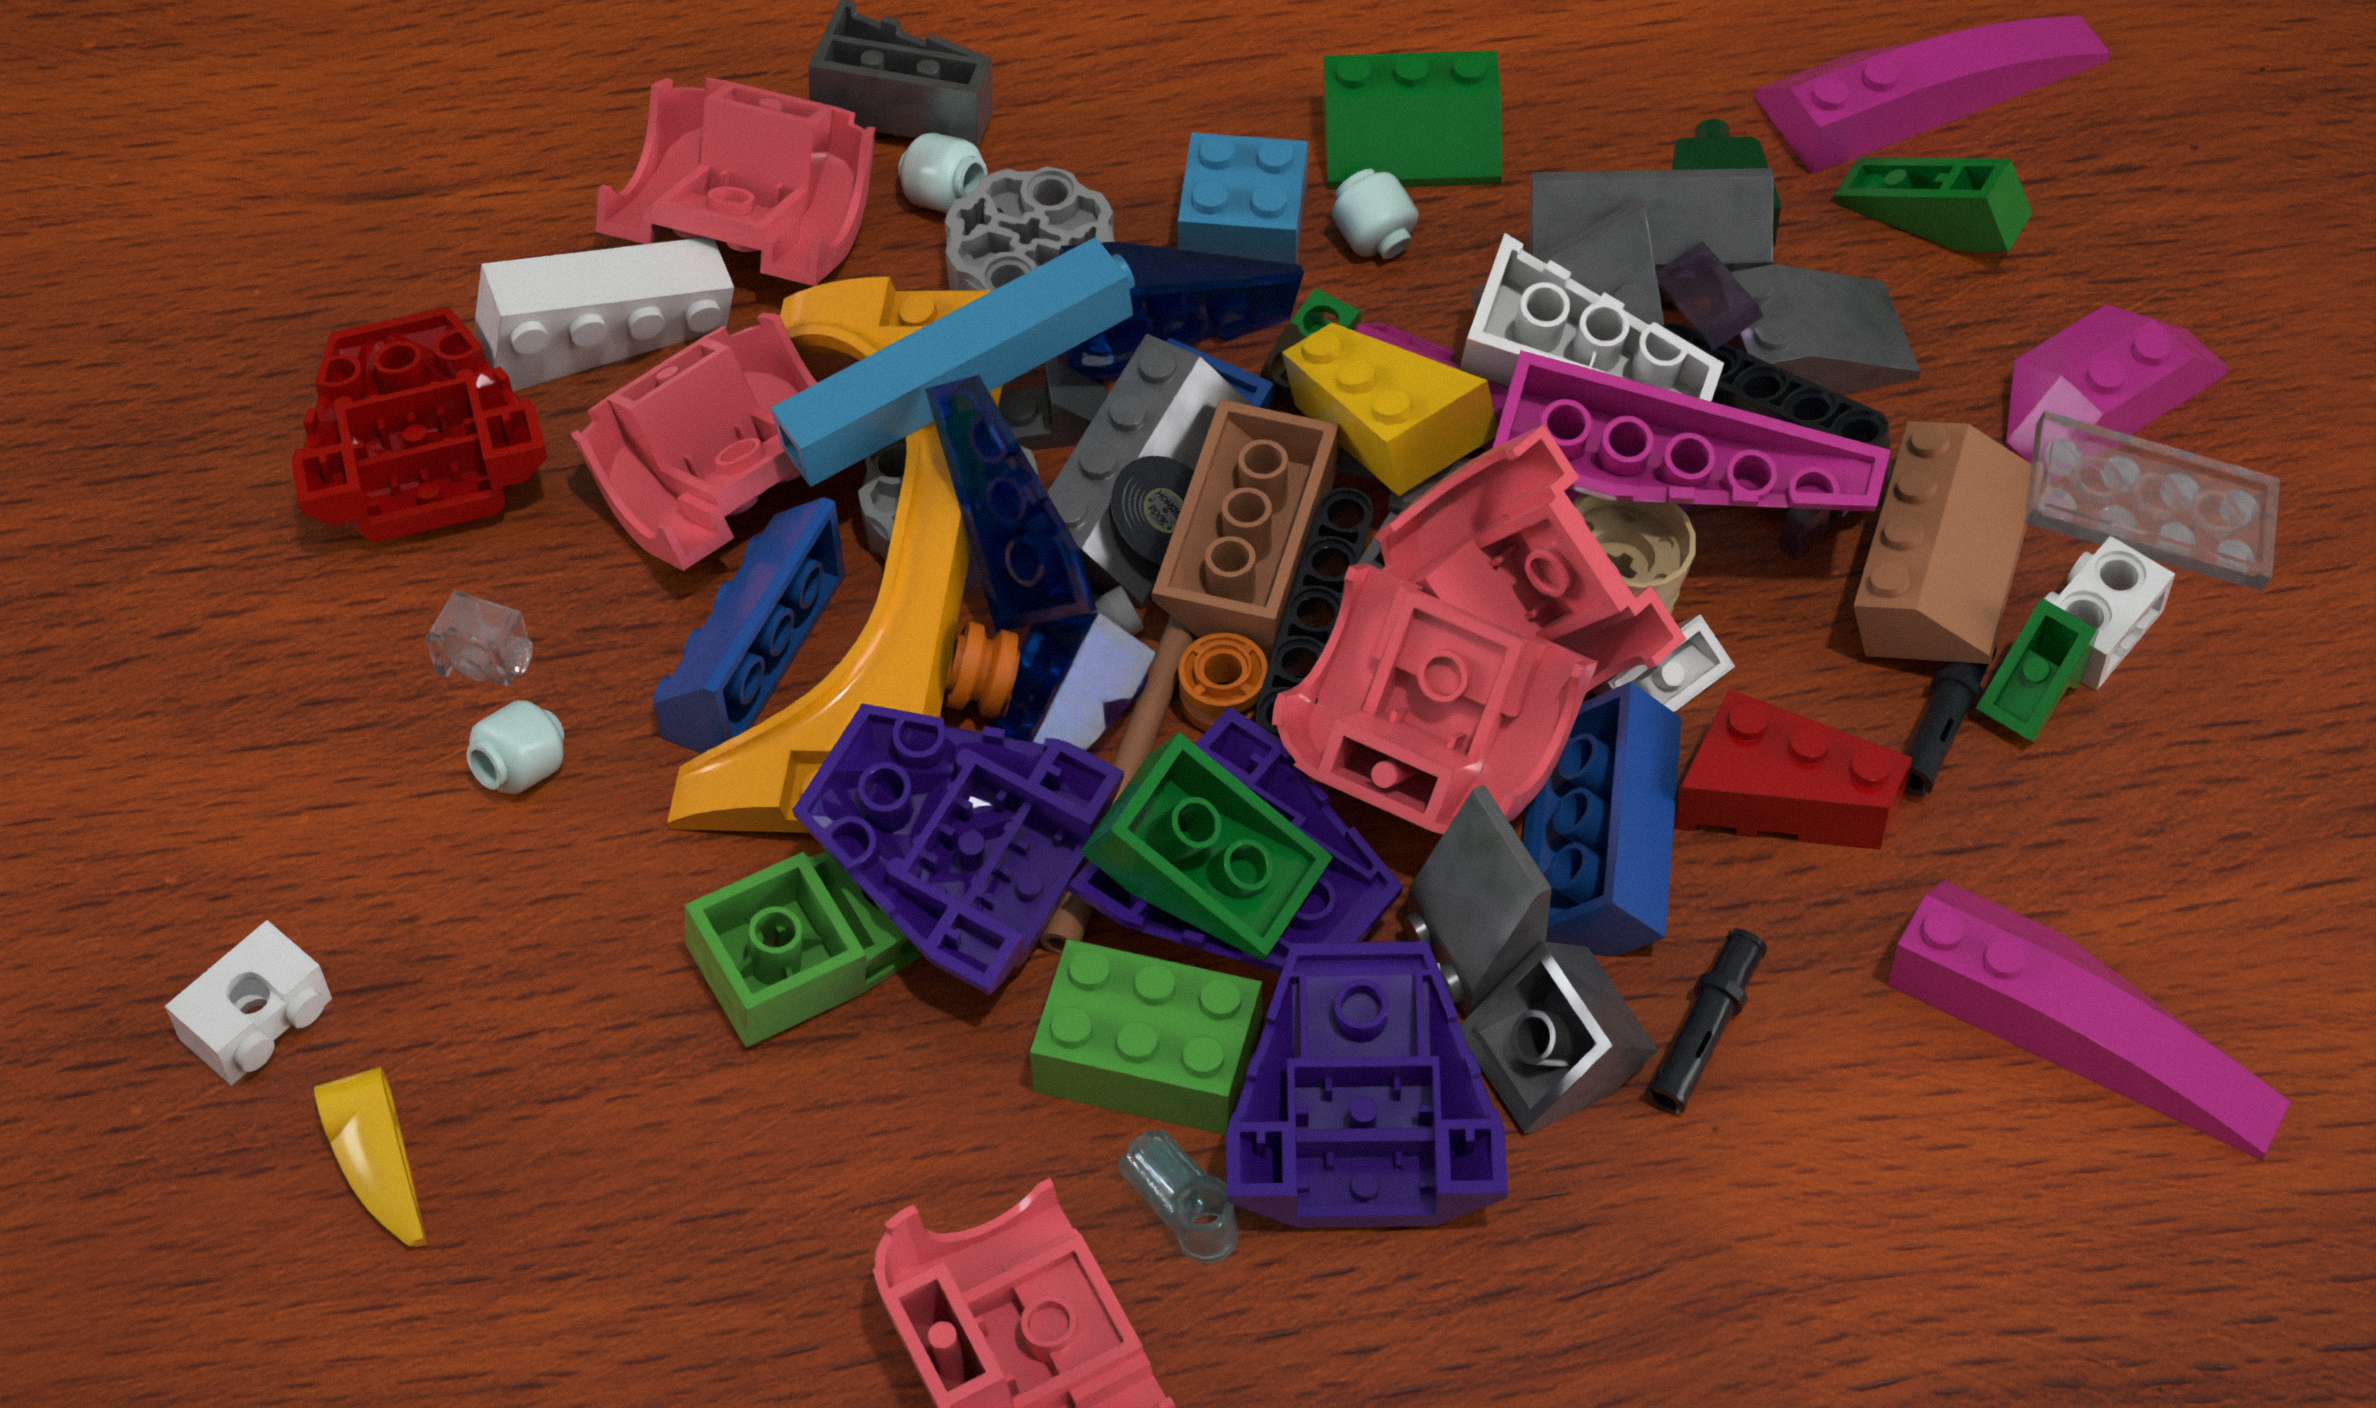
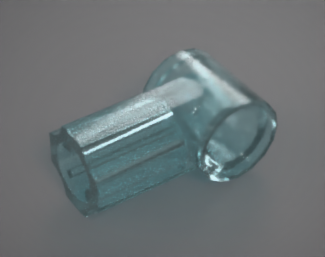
[1118,1128,1239,1264]

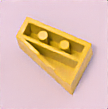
[1282,322,1498,497]

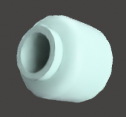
[898,133,988,213]
[1332,169,1419,259]
[466,700,564,795]

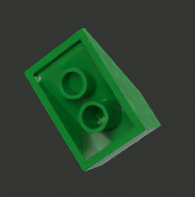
[1080,732,1333,960]

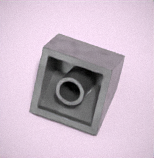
[1459,941,1658,1133]

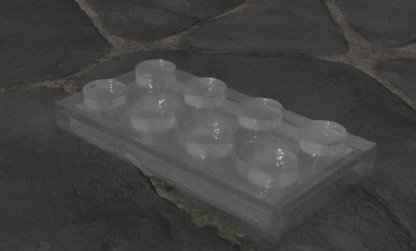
[2024,410,2280,591]

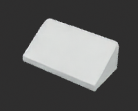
[1592,614,1735,712]

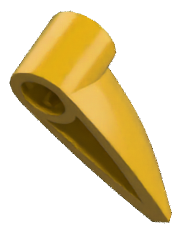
[314,1066,427,1247]

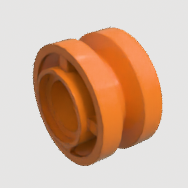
[944,620,1020,719]
[1178,632,1268,731]

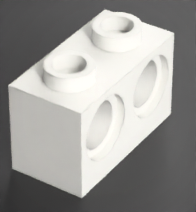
[2044,536,2175,691]

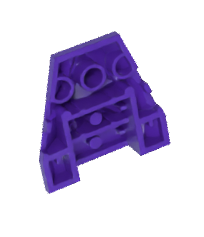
[793,703,1124,995]

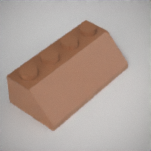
[1152,399,1339,662]
[1853,421,2040,664]

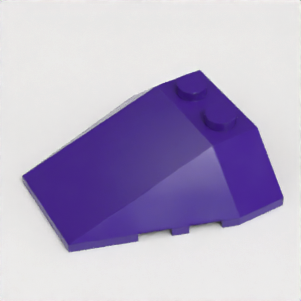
[1069,707,1403,973]
[1226,941,1508,1228]

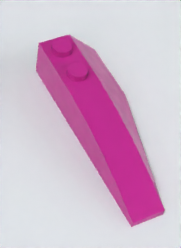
[1754,16,2111,174]
[1493,350,1891,512]
[1888,880,2291,1160]

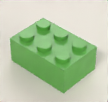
[1030,939,1262,1136]

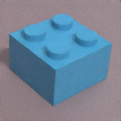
[1178,132,1308,277]

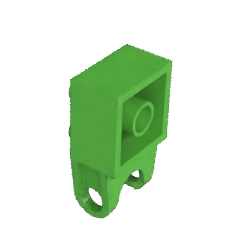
[684,851,923,1048]

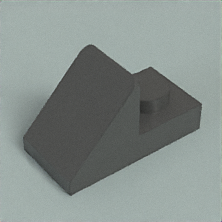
[996,359,1107,451]

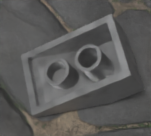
[1711,264,1921,394]
[1403,785,1551,1017]

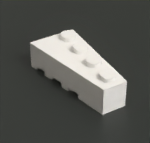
[1460,233,1724,401]
[473,237,734,391]

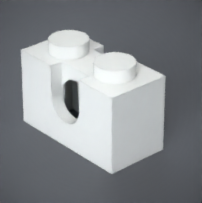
[165,920,332,1086]

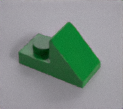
[1976,598,2099,742]

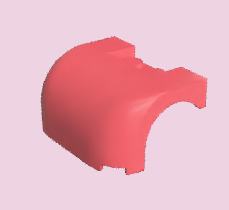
[595,77,876,286]
[570,313,817,571]
[1374,424,1686,692]
[1272,562,1598,834]
[872,1178,1176,1408]

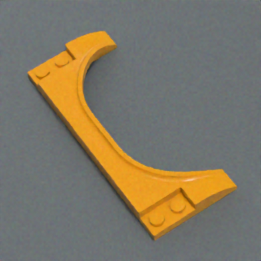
[667,277,1002,833]

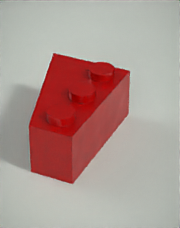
[1674,689,1912,850]

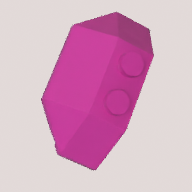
[2005,304,2229,488]

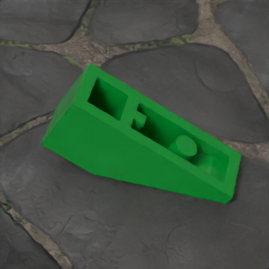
[1833,157,2033,253]

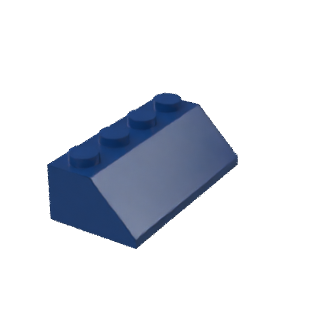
[653,497,846,754]
[1523,682,1682,957]

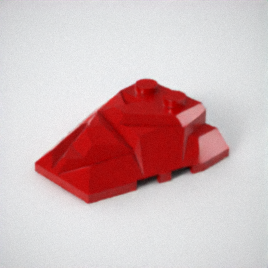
[291,307,548,542]

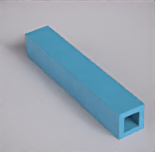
[771,237,1135,487]

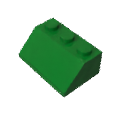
[1323,50,1502,189]

